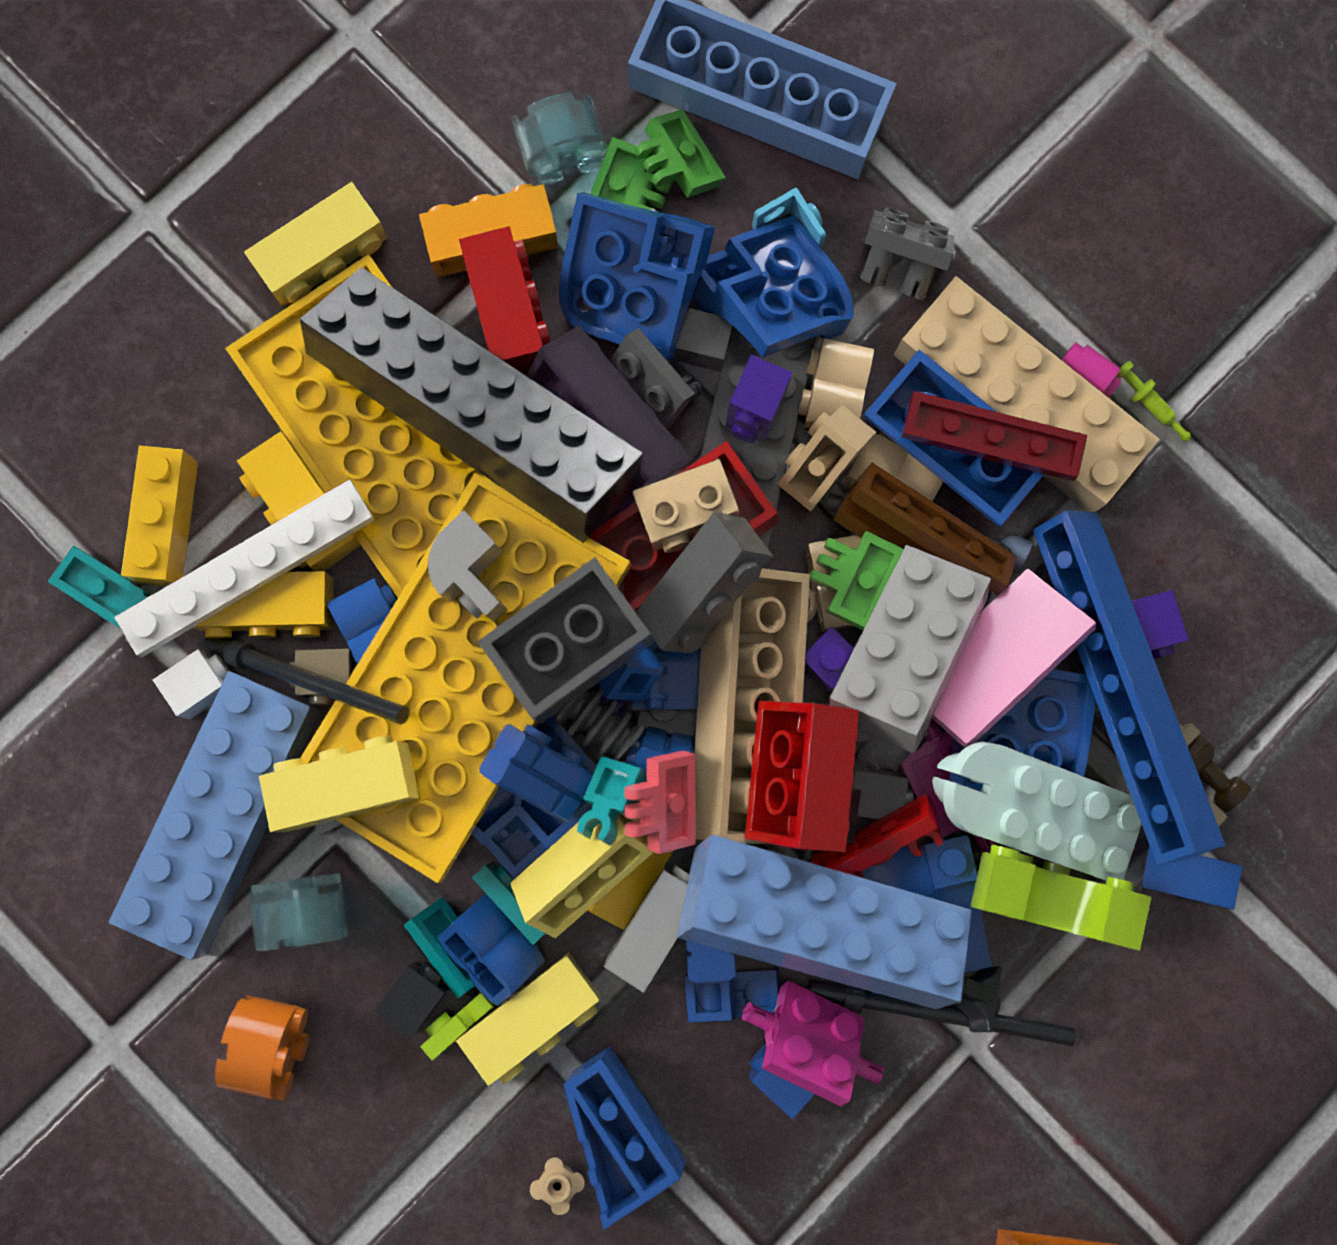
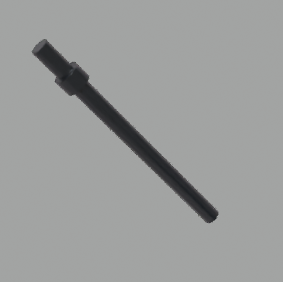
[204,638,410,725]
[808,980,1076,1046]

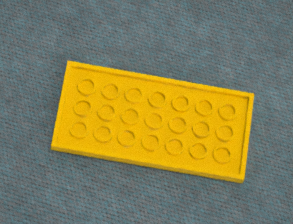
[225,254,502,598]
[300,473,632,883]

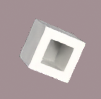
[153,649,231,719]

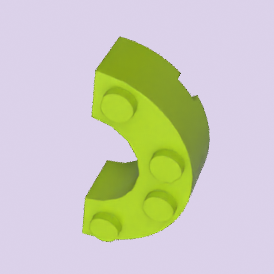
[970,845,1151,951]

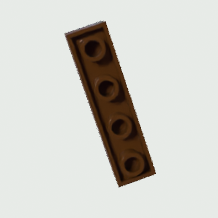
[833,462,1017,608]

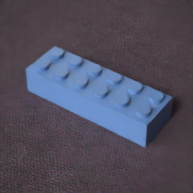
[628,0,897,179]
[108,671,321,960]
[677,835,972,1009]

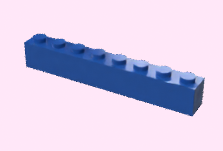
[1033,510,1226,866]

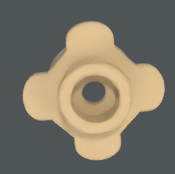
[530,1157,585,1215]

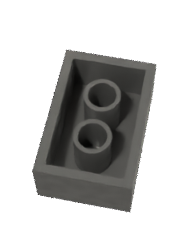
[477,557,655,724]

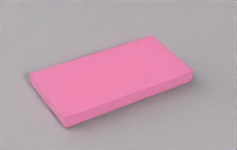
[932,569,1096,748]

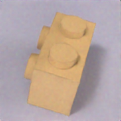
[777,404,876,512]
[632,459,739,553]

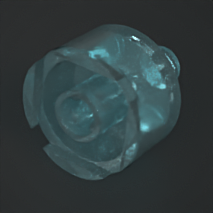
[511,92,608,185]
[250,873,349,951]

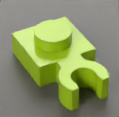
[420,993,495,1060]

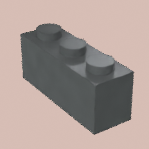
[636,512,773,654]

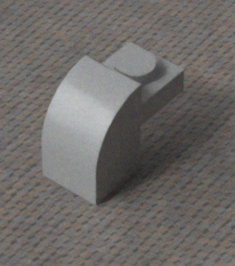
[428,510,508,622]

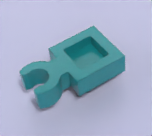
[577,756,647,846]

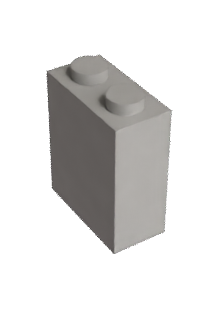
[604,865,690,993]

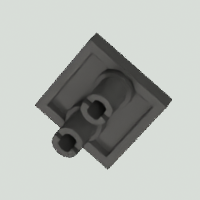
[860,207,954,300]
[594,328,701,448]

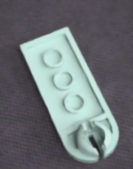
[933,742,1141,880]

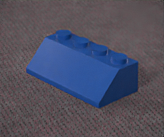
[863,350,1044,527]

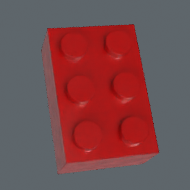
[459,226,554,380]
[745,701,859,852]

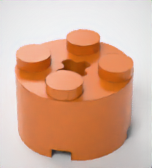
[215,995,310,1101]

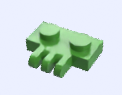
[634,109,726,198]
[590,137,671,212]
[810,531,904,630]

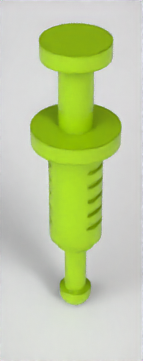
[1116,361,1191,442]

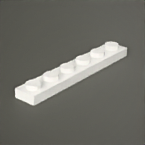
[114,479,375,657]

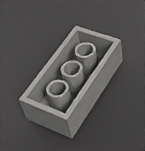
[830,545,991,754]

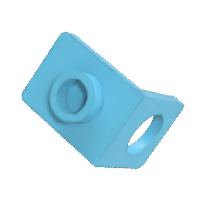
[752,187,826,248]

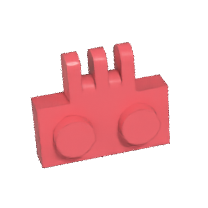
[624,751,696,854]

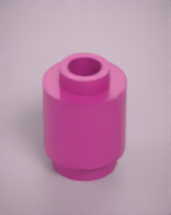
[1061,342,1122,398]

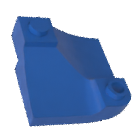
[559,192,715,360]
[691,215,854,358]
[949,669,1096,792]
[472,716,597,878]
[863,834,993,994]

